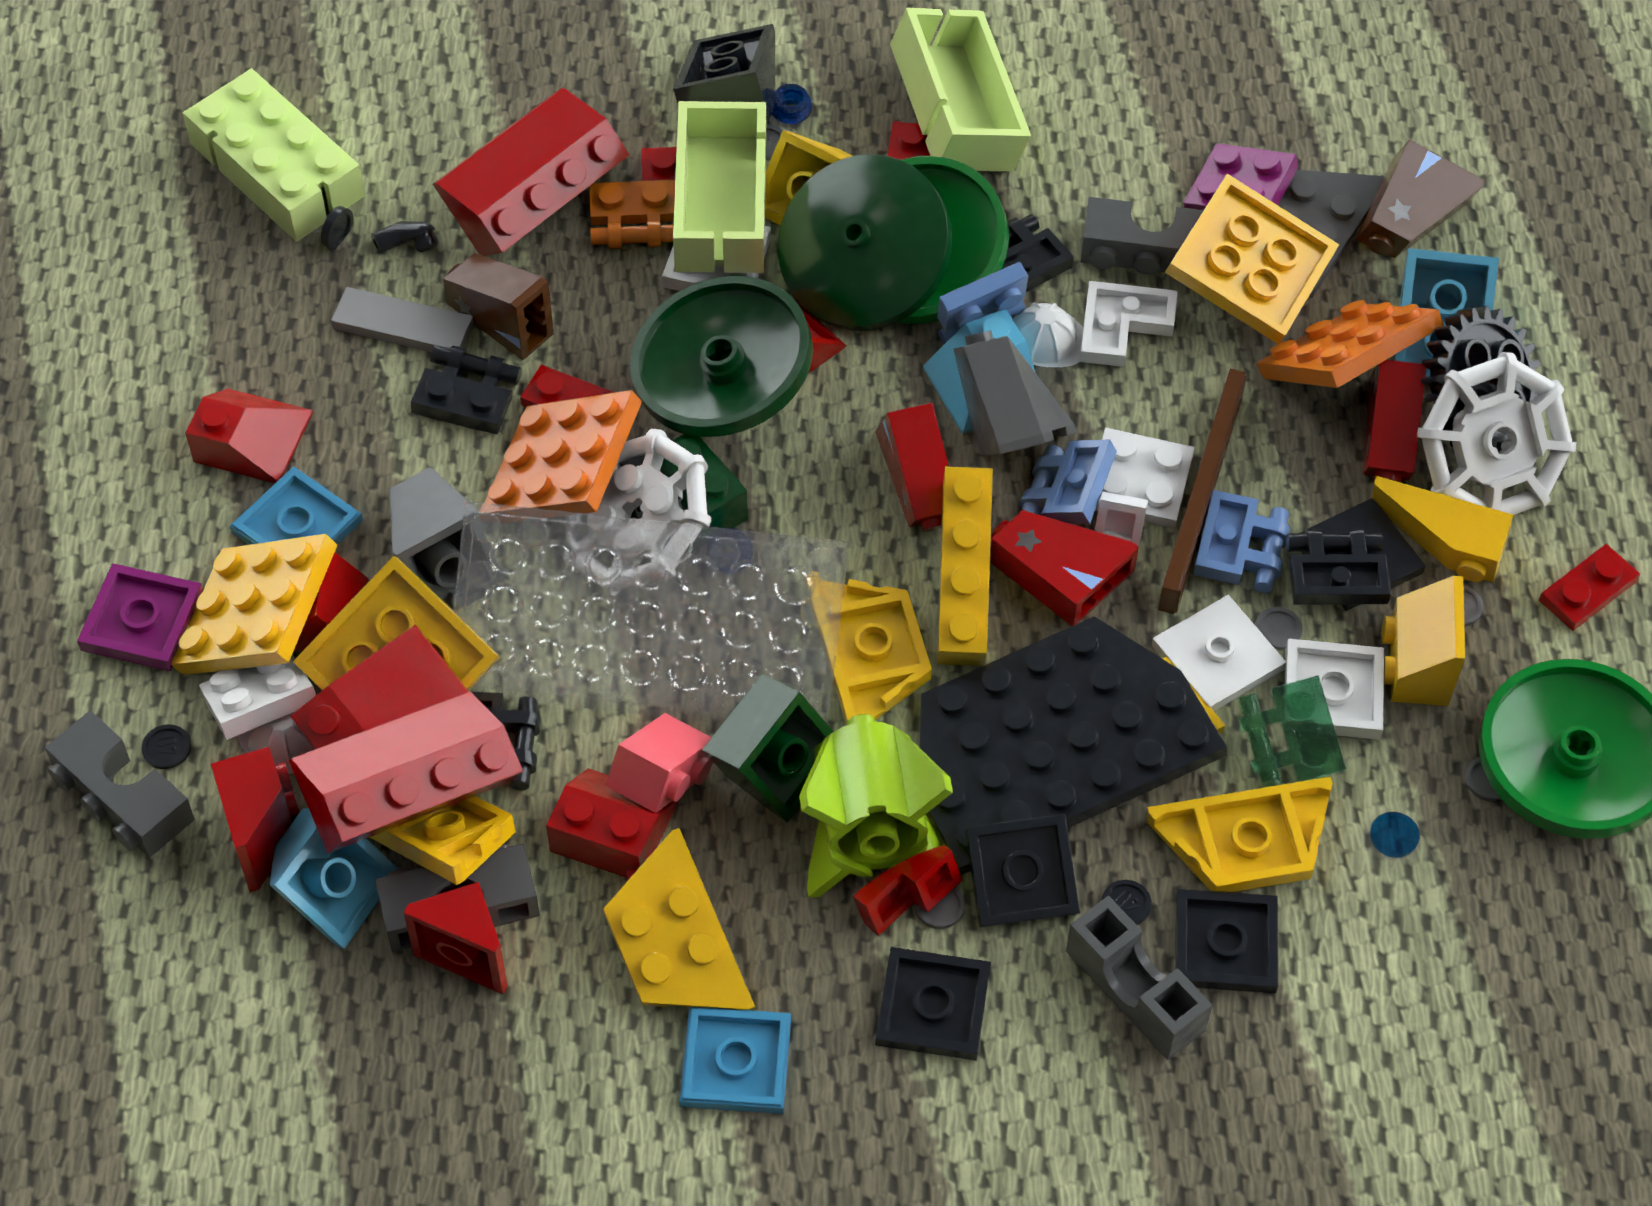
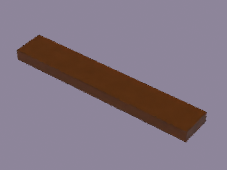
[1158,368,1247,614]

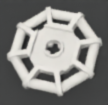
[1417,352,1577,515]
[563,429,712,596]

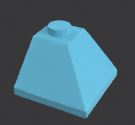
[923,309,1035,435]
[270,808,398,949]

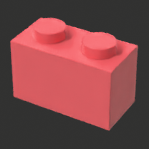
[605,713,713,813]

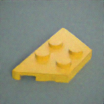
[805,572,932,724]
[1145,776,1333,893]
[370,796,516,885]
[603,828,755,1010]

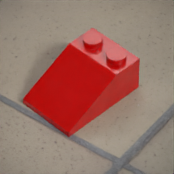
[290,625,469,749]

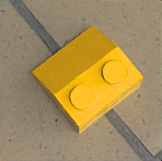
[1381,576,1465,706]

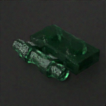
[1237,675,1346,788]

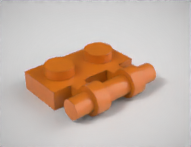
[590,180,675,249]

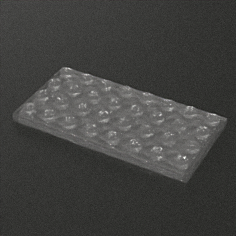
[453,501,849,725]

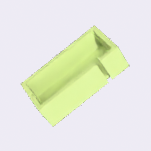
[890,8,1031,172]
[183,68,365,242]
[673,101,766,273]

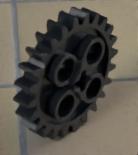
[1421,306,1541,452]

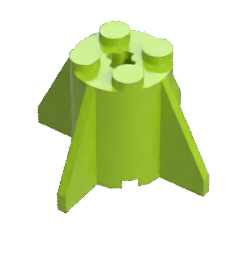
[799,714,953,898]

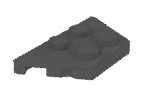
[1278,170,1384,298]

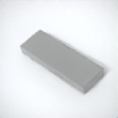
[331,287,474,352]

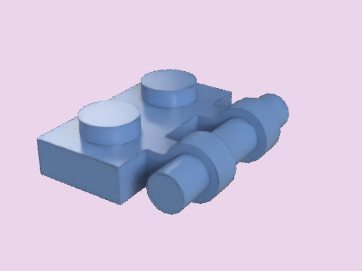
[937,262,1028,344]
[1019,439,1117,524]
[1193,490,1290,593]

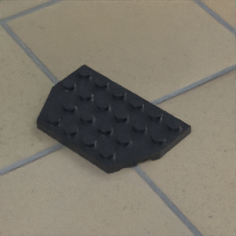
[919,616,1227,875]

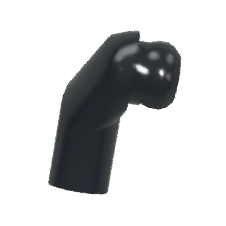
[371,221,438,254]

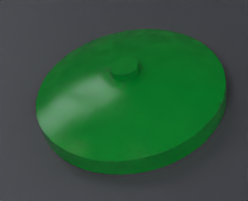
[856,156,1009,324]
[1478,659,1652,839]

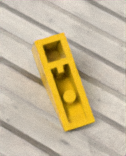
[1372,476,1513,583]

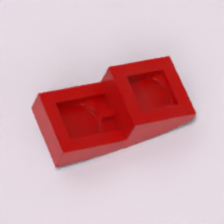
[853,845,962,936]

